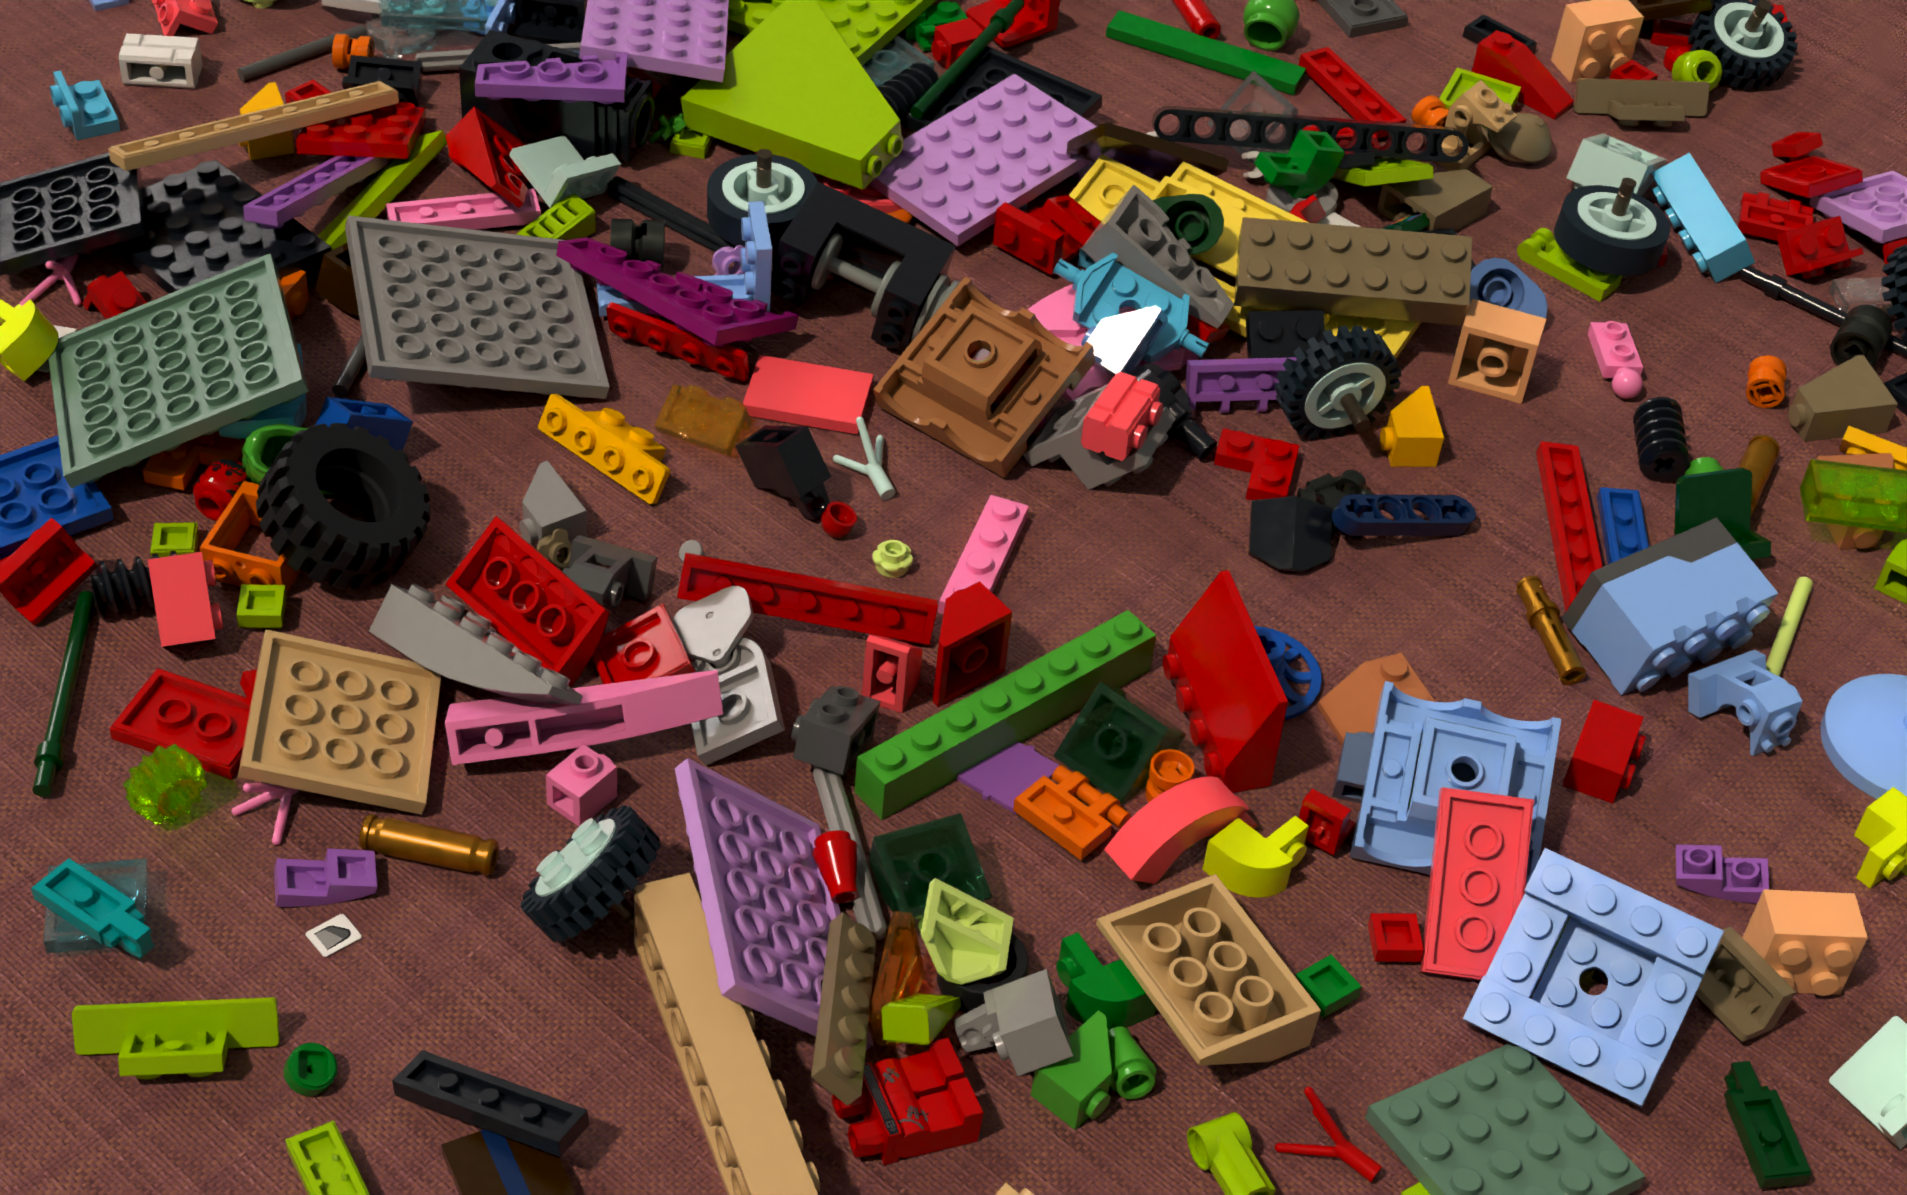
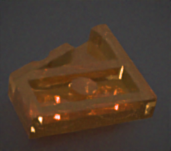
[869,911,925,1047]

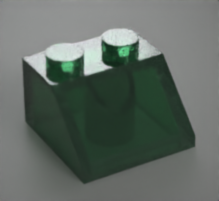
[1054,682,1186,804]
[869,813,992,924]

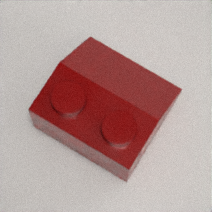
[933,581,1012,707]

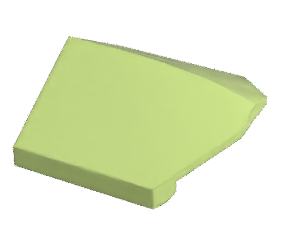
[921,878,1014,985]

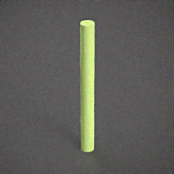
[1766,577,1813,676]

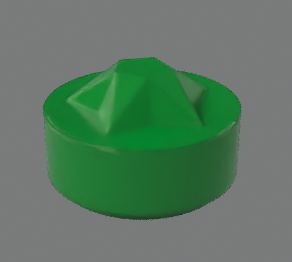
[283,1043,338,1096]

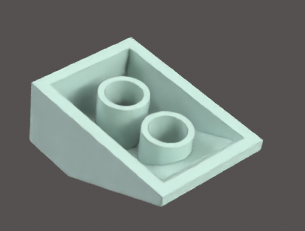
[1566,133,1667,196]

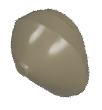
[1487,112,1552,163]

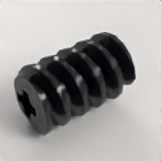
[877,62,939,124]
[1633,397,1690,483]
[90,551,177,617]

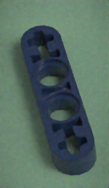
[1332,494,1476,536]

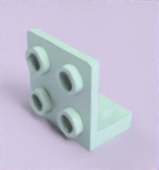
[509,136,621,208]
[1829,1016,1907,1150]

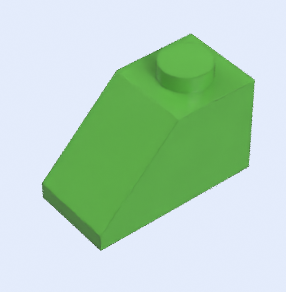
[1031,1010,1112,1130]

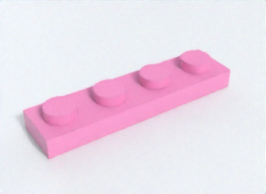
[386,188,541,230]
[938,495,1029,614]

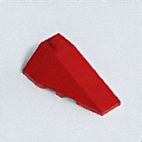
[445,106,528,208]

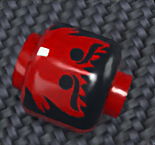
[193,459,253,521]

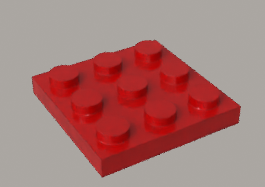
[296,102,426,159]

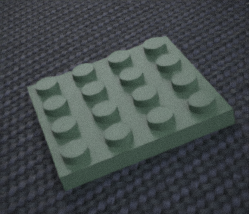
[1365,1043,1645,1195]

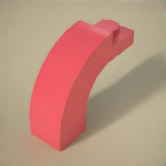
[1104,776,1258,884]

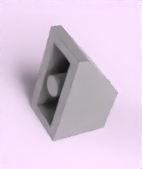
[519,461,587,548]

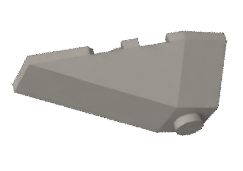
[1081,185,1234,328]

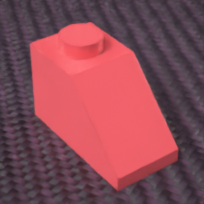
[862,635,923,713]

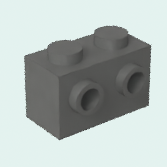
[791,685,881,775]

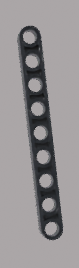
[1152,106,1469,162]

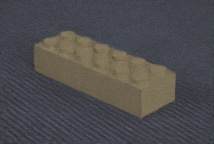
[1234,217,1472,326]

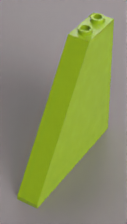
[681,0,904,190]

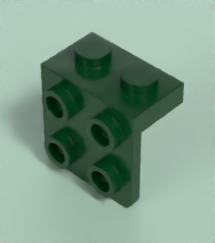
[1674,468,1771,562]

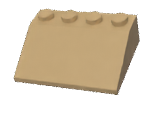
[1096,874,1321,1066]

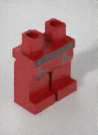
[832,1037,984,1166]

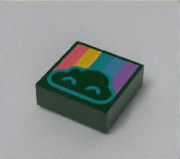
[1382,213,1429,232]

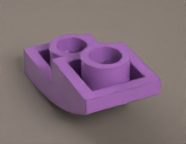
[1676,845,1769,904]

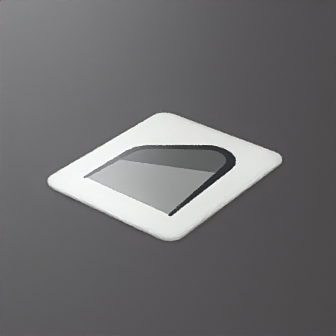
[306,914,362,957]

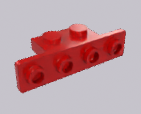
[606,302,749,381]

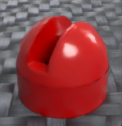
[821,501,857,538]

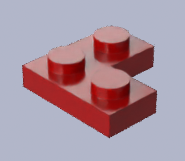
[1214,428,1300,500]

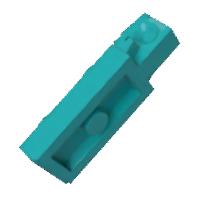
[31,858,155,959]

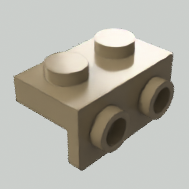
[1695,926,1796,1041]

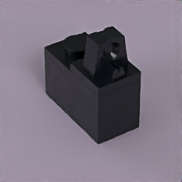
[735,425,831,519]

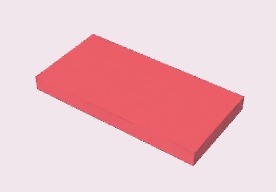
[1420,787,1534,981]

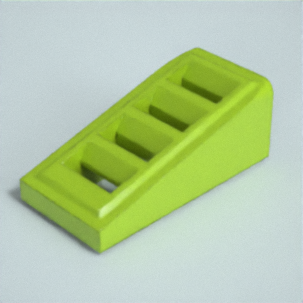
[516,193,596,240]
[881,993,961,1045]

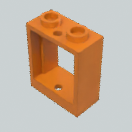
[200,481,301,594]

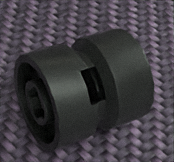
[610,219,665,269]
[1830,305,1893,367]

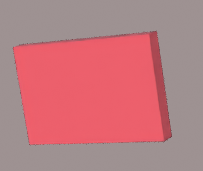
[742,355,874,435]

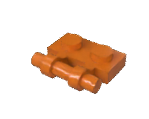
[1013,765,1131,860]

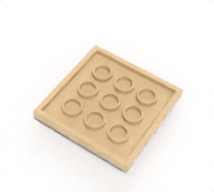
[238,629,441,815]

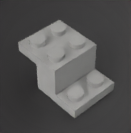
[1023,384,1176,490]

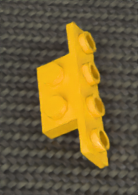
[538,394,670,504]

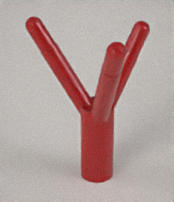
[1274,1086,1382,1183]

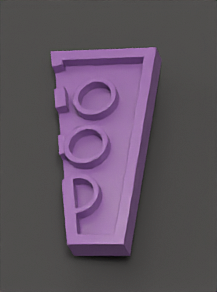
[475,52,628,104]

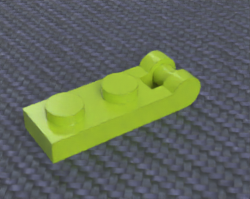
[1517,228,1622,302]

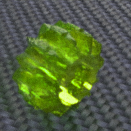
[123,744,208,825]

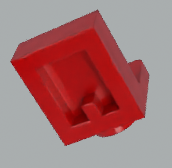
[1299,788,1355,856]

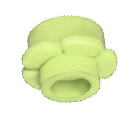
[872,540,913,578]

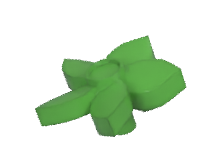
[648,113,686,143]

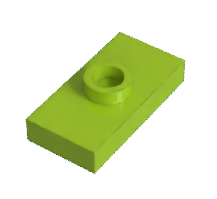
[285,1120,370,1195]

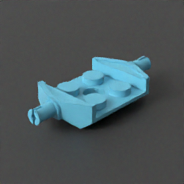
[1053,253,1210,364]

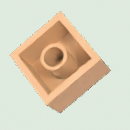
[1551,0,1644,83]
[1447,299,1547,404]
[1742,889,1868,996]

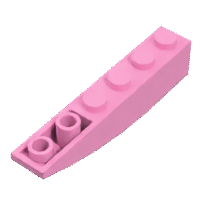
[445,670,723,765]

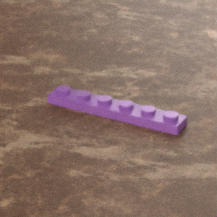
[243,156,394,229]

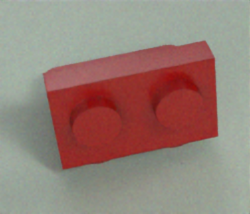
[966,0,1060,47]
[993,202,1080,275]

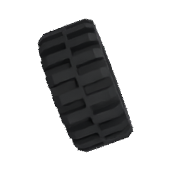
[256,423,431,589]

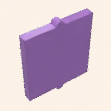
[956,741,1060,815]

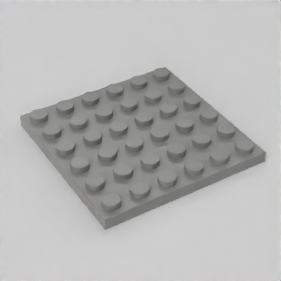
[345,216,610,399]

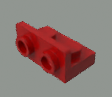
[1776,216,1864,279]

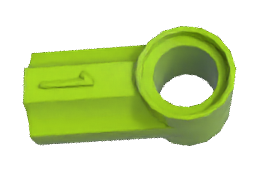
[1187,1112,1276,1195]

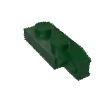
[1724,1061,1811,1189]

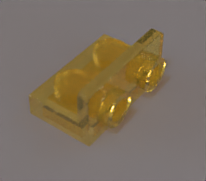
[655,384,752,456]

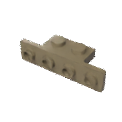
[1573,78,1710,127]

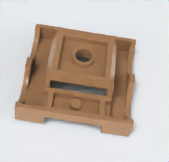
[873,276,1095,478]

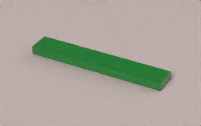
[1106,10,1306,95]

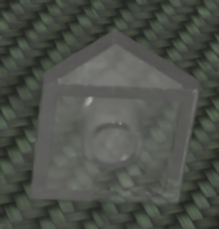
[1207,70,1298,163]

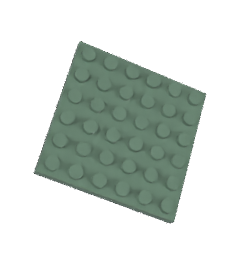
[48,253,309,488]

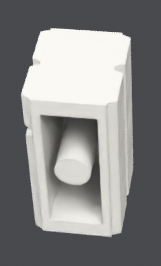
[119,33,202,89]

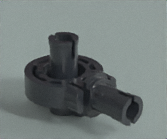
[1130,363,1217,460]

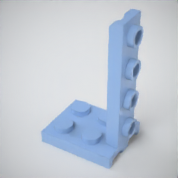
[597,201,772,316]

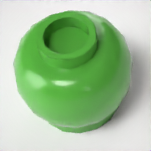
[1243,0,1300,51]

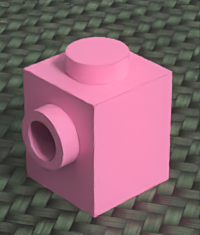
[546,744,617,826]

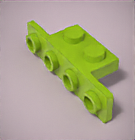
[72,997,280,1080]

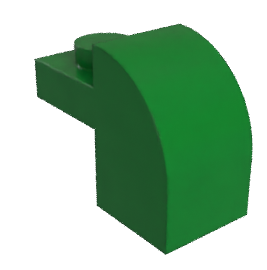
[1254,130,1345,198]
[1056,932,1156,1030]

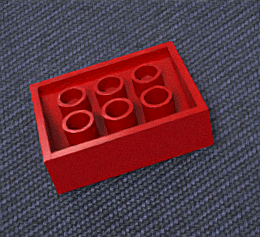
[1162,570,1288,793]

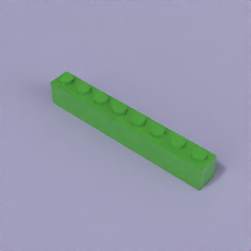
[854,610,1156,820]

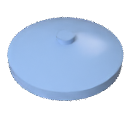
[1820,674,1907,799]

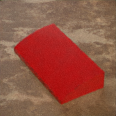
[445,516,610,687]

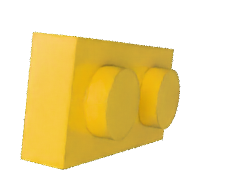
[1839,426,1907,478]

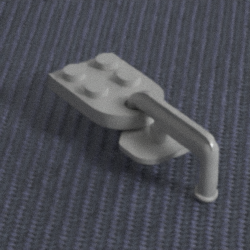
[672,540,785,766]

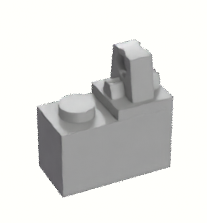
[954,969,1073,1076]

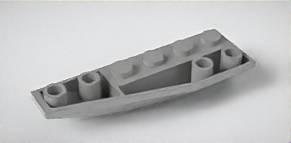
[369,584,583,704]

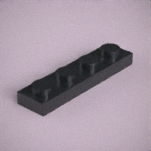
[392,1050,589,1157]

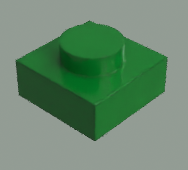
[1295,954,1362,1018]

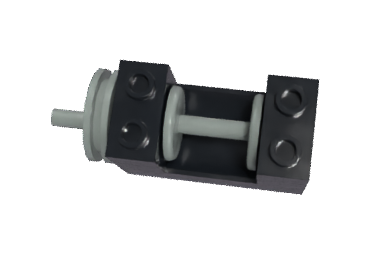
[771,182,960,353]

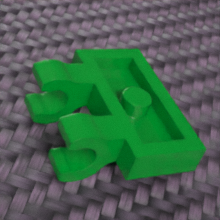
[900,2,968,52]

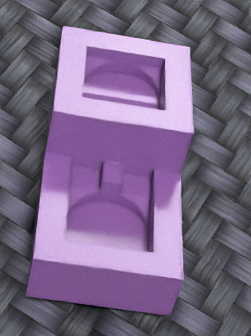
[274,848,377,907]

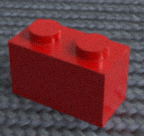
[1562,700,1646,804]

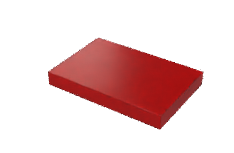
[109,668,251,780]

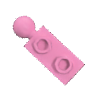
[1588,321,1643,399]

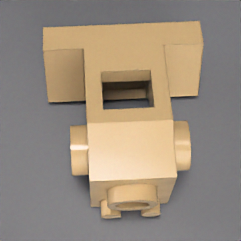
[1432,80,1517,171]

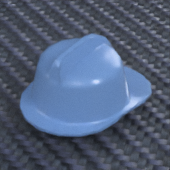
[1470,258,1548,318]

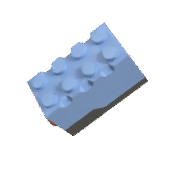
[1562,518,1778,696]

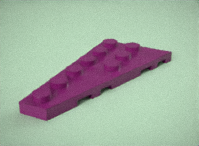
[556,237,799,347]

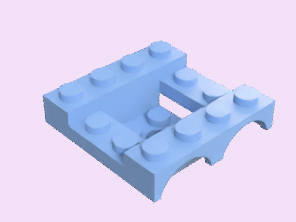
[1350,681,1561,888]
[1463,848,1724,1108]

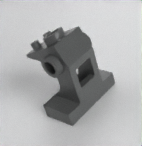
[563,535,658,636]

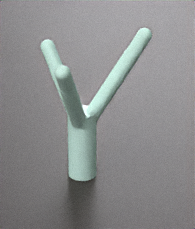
[833,417,896,500]

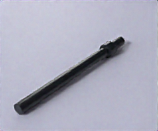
[1740,266,1907,358]

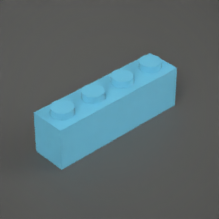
[1651,152,1755,283]

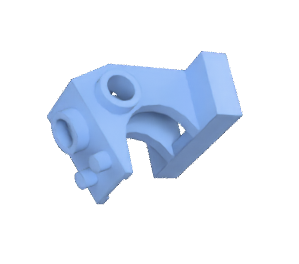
[1688,649,1803,756]

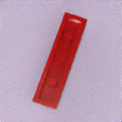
[1299,47,1407,139]

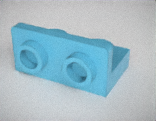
[49,70,120,140]

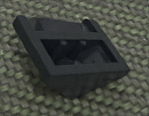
[1248,496,1333,572]

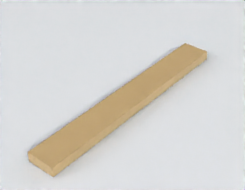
[108,81,399,171]

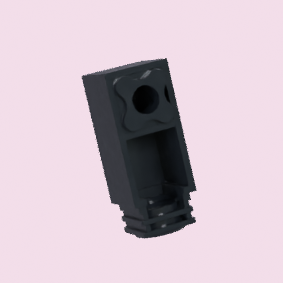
[459,30,655,163]

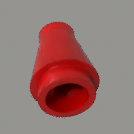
[812,830,859,904]

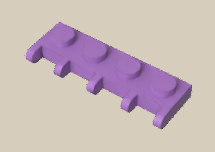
[1185,357,1297,414]

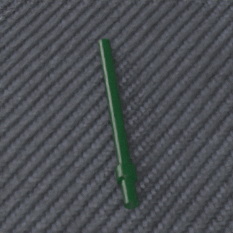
[910,0,1024,119]
[32,591,95,797]

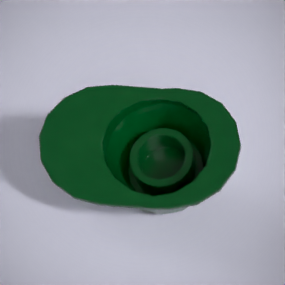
[1152,194,1224,255]

